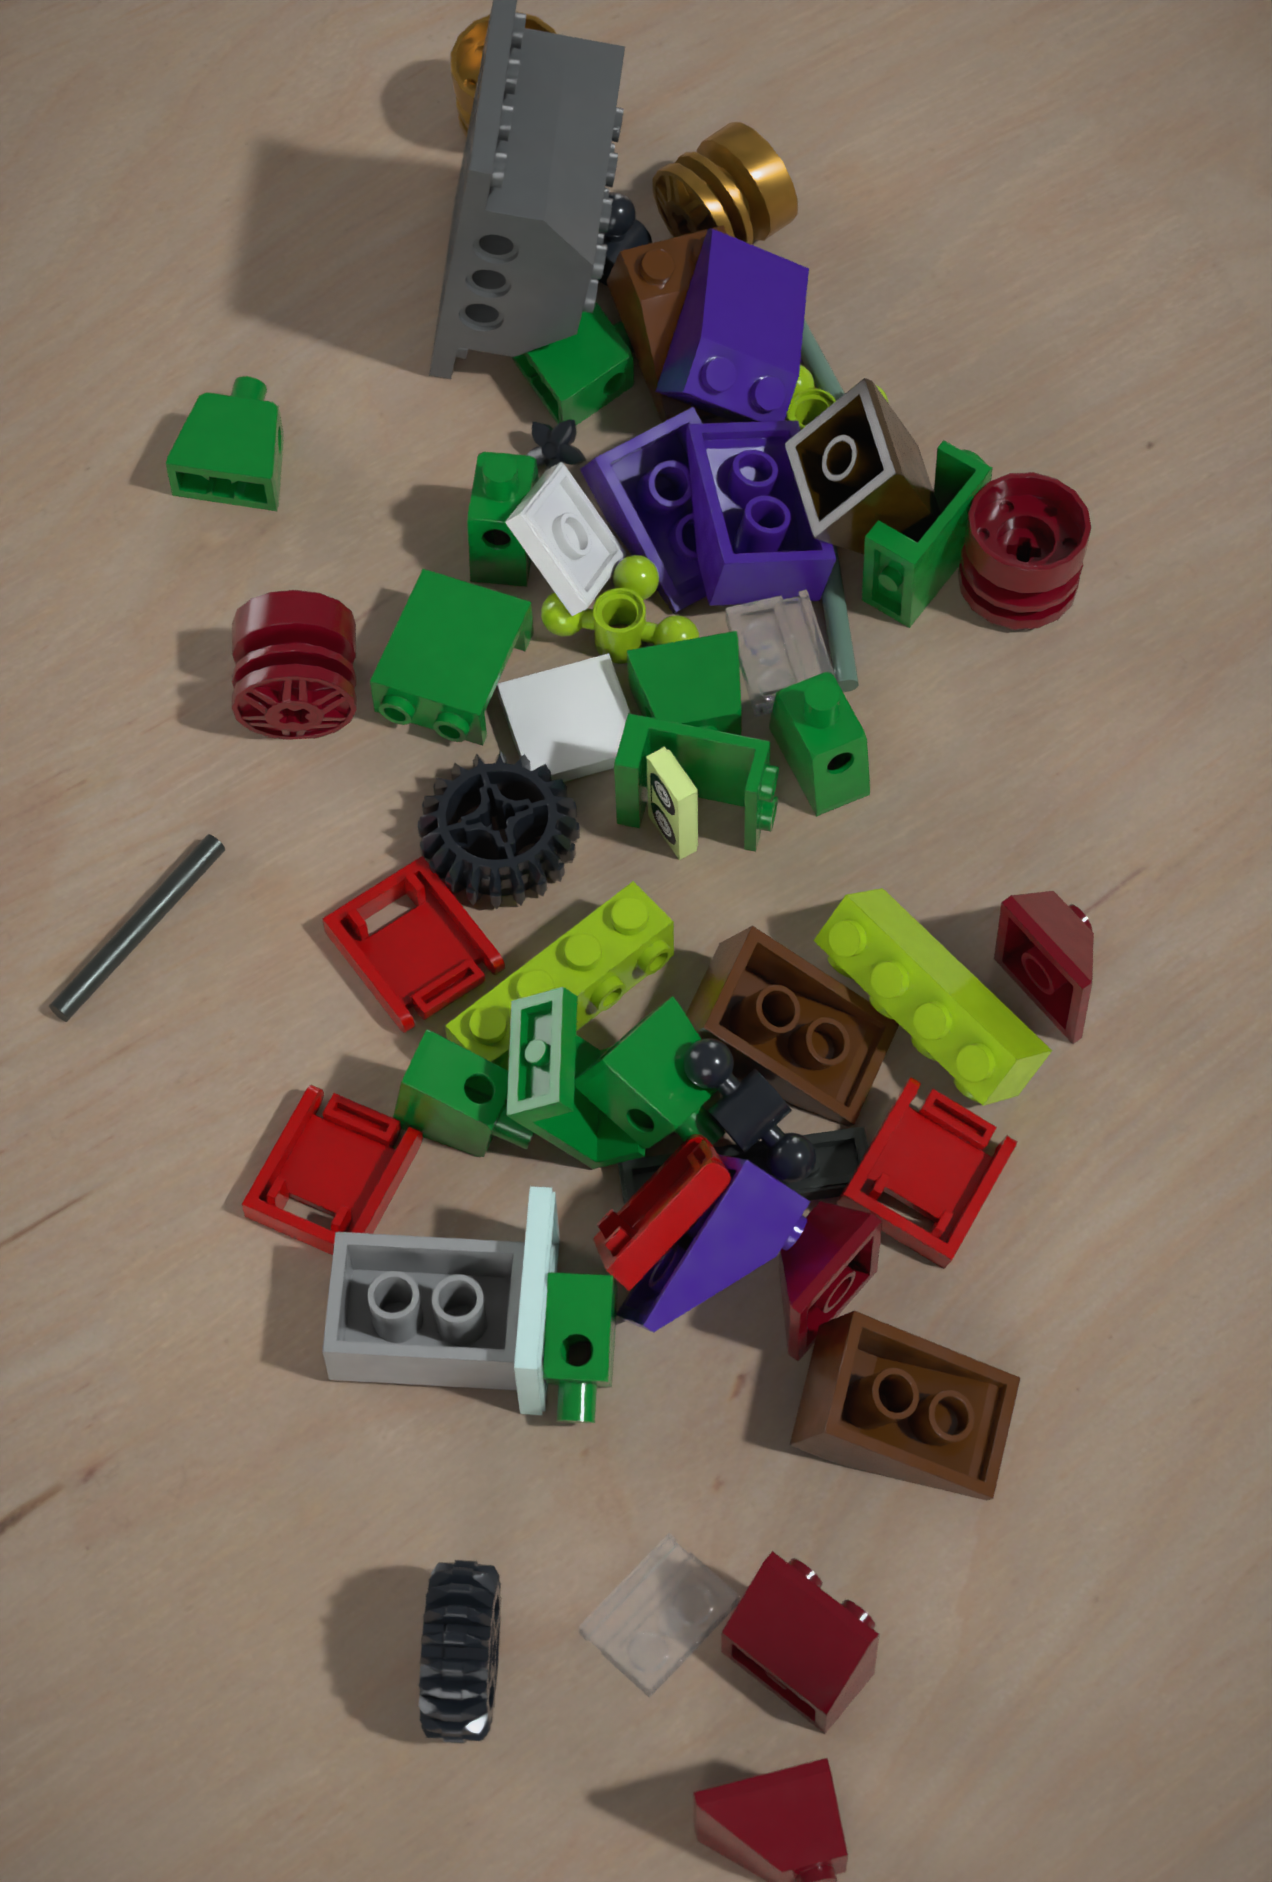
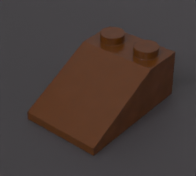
[607,225,727,423]
[686,925,899,1127]
[789,1311,1020,1501]

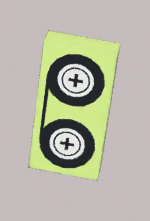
[646,747,698,860]

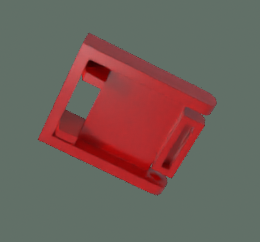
[322,856,505,1033]
[836,1077,1018,1269]
[242,1085,423,1255]
[593,1134,731,1291]

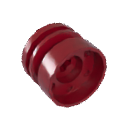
[958,472,1092,629]
[232,590,357,740]

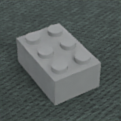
[322,1232,525,1390]

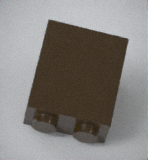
[785,378,941,555]

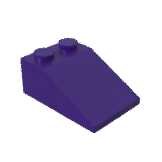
[655,229,809,423]
[580,407,707,614]
[686,420,836,606]
[617,1155,810,1333]

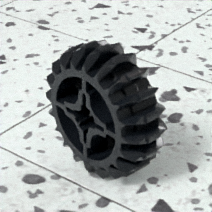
[417,751,580,909]
[419,1560,502,1744]

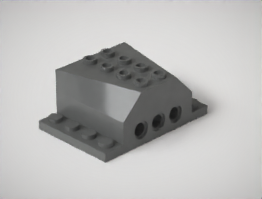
[429,0,625,379]

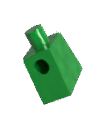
[512,302,634,426]
[165,376,284,511]
[467,452,539,587]
[627,631,742,736]
[769,672,870,817]
[575,996,725,1148]
[393,1029,535,1157]
[543,1272,618,1423]

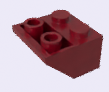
[721,1551,879,1734]

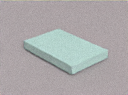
[514,1186,560,1415]

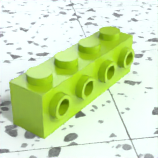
[445,881,674,1071]
[813,888,1052,1106]

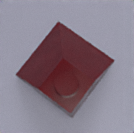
[994,891,1094,1044]
[779,1201,882,1361]
[693,1758,848,1882]

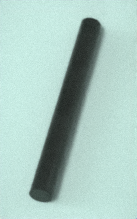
[49,834,225,1022]

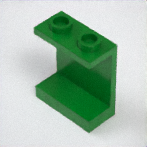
[862,440,993,628]
[370,569,534,746]
[614,713,779,852]
[507,987,645,1169]

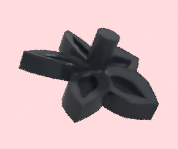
[527,419,586,471]

